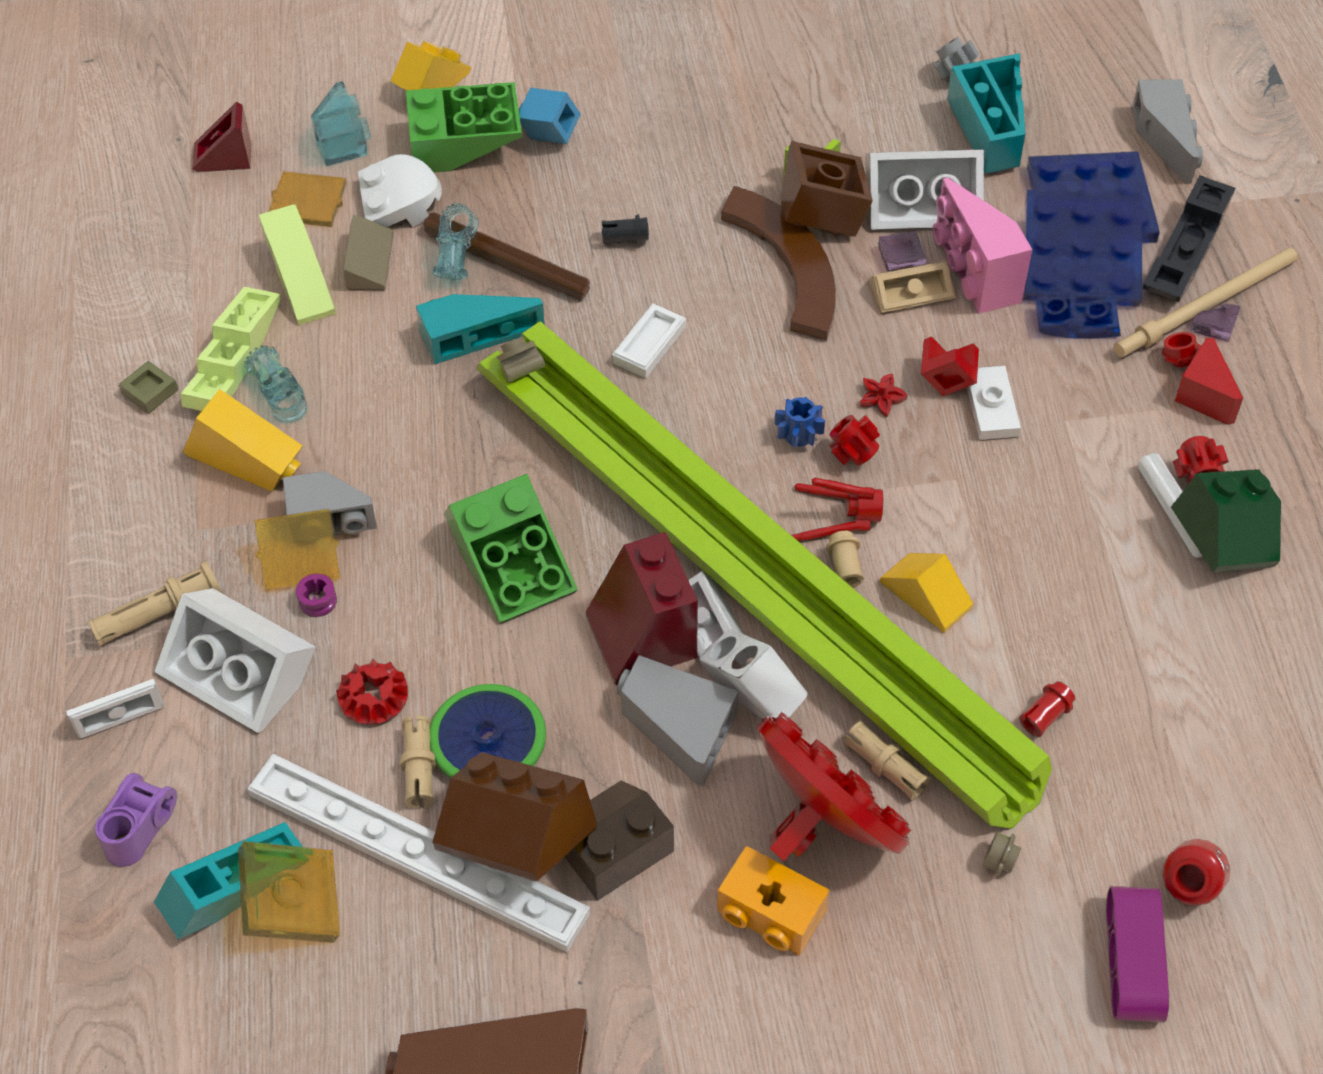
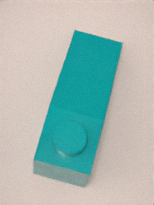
[416,294,545,364]
[154,822,310,940]

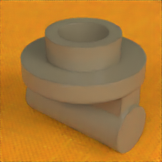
[497,336,545,383]

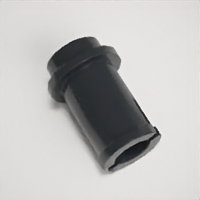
[602,214,649,245]

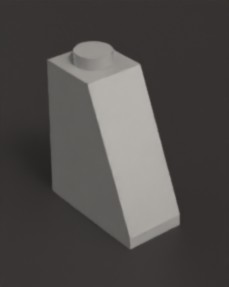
[617,655,738,786]

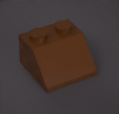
[781,141,873,237]

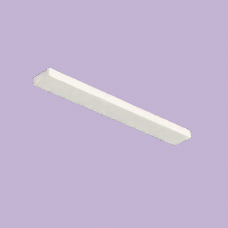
[247,754,590,953]

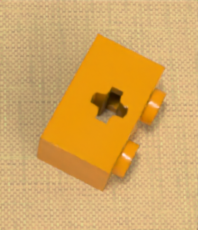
[717,846,830,956]

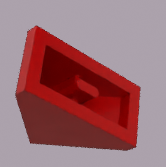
[1175,337,1243,425]

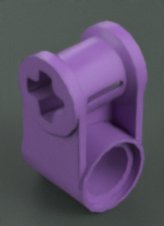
[95,773,177,867]

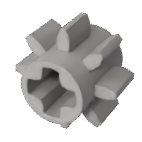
[933,37,979,79]

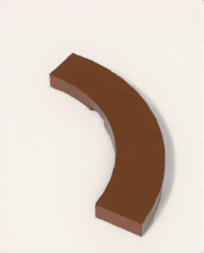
[721,186,836,341]

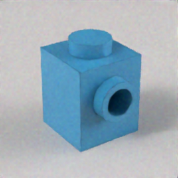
[519,88,581,144]

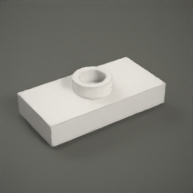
[967,366,1021,440]

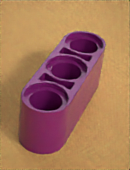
[1106,886,1169,1023]

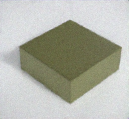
[118,361,178,414]

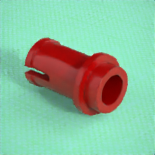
[1019,681,1076,737]

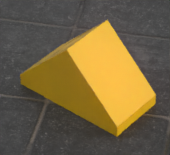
[880,553,973,633]

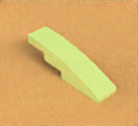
[181,287,280,411]

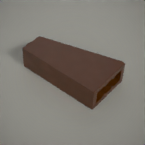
[385,1008,588,1074]

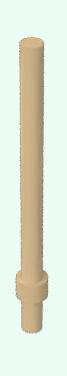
[1114,247,1298,357]

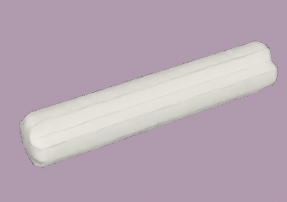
[1138,453,1203,558]

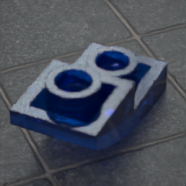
[1035,292,1121,339]

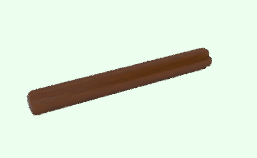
[423,212,590,300]

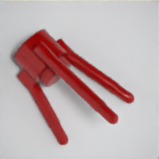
[791,477,884,542]

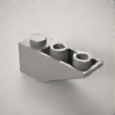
[1132,79,1203,184]

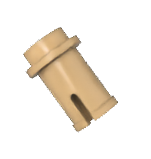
[826,531,864,587]

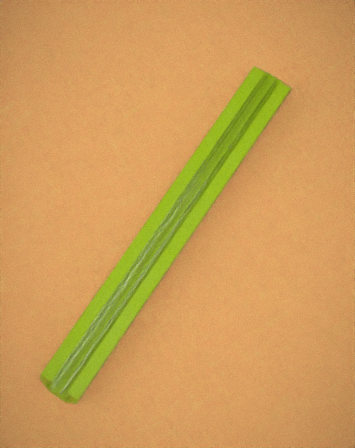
[477,321,1052,829]

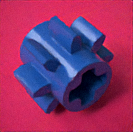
[775,397,825,448]

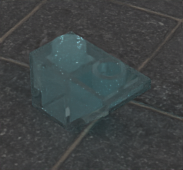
[311,81,371,167]

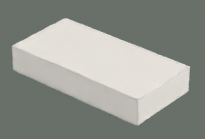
[612,303,686,379]

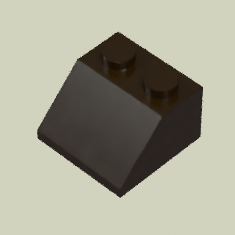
[565,780,674,901]

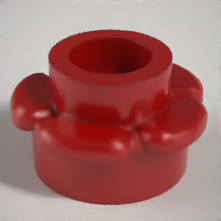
[1161,332,1201,367]

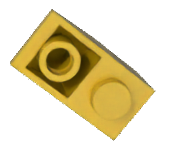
[390,40,472,90]

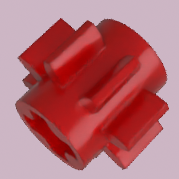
[829,415,880,466]
[1173,436,1229,484]

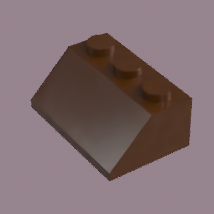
[432,752,598,882]

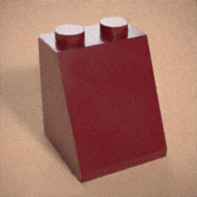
[586,532,698,685]

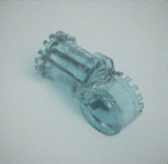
[433,203,479,280]
[244,345,308,423]

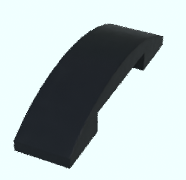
[1142,175,1235,302]

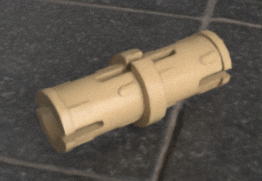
[400,715,436,809]
[843,721,931,800]

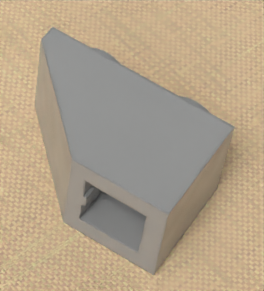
[283,471,377,542]

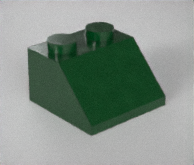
[1171,469,1281,572]

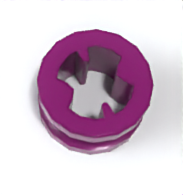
[296,573,337,617]

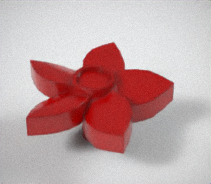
[860,373,908,417]

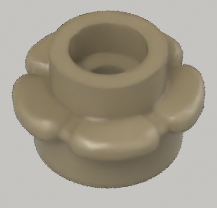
[982,832,1021,877]

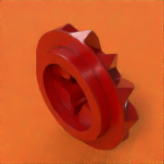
[336,658,408,725]

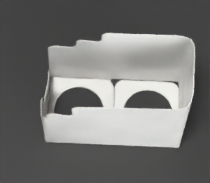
[699,629,808,719]

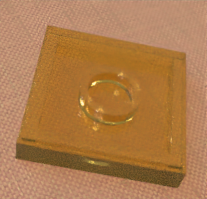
[238,841,340,943]

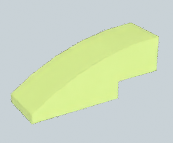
[258,204,336,325]

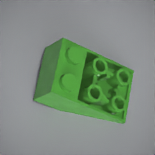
[405,82,522,172]
[444,474,578,624]

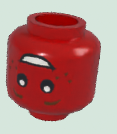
[1162,839,1230,906]

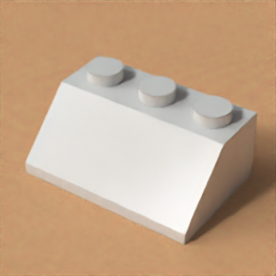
[865,150,984,229]
[154,588,315,733]

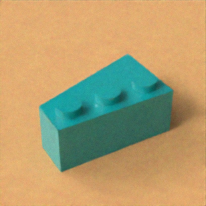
[947,53,1026,174]

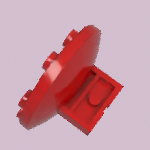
[757,712,912,861]

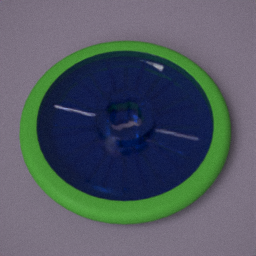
[430,684,546,778]

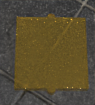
[268,171,347,227]
[254,508,340,589]

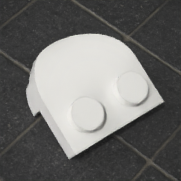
[358,154,442,227]

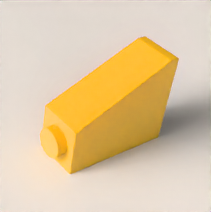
[182,389,303,491]

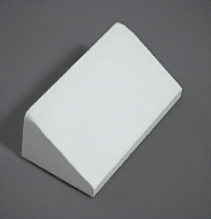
[688,571,744,658]
[66,679,165,739]

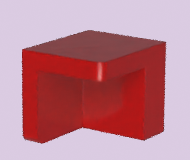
[921,336,979,396]

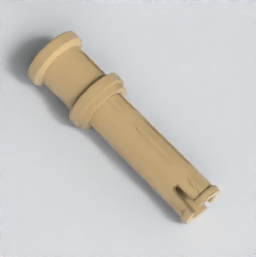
[88,561,222,646]

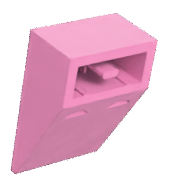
[933,178,1032,314]

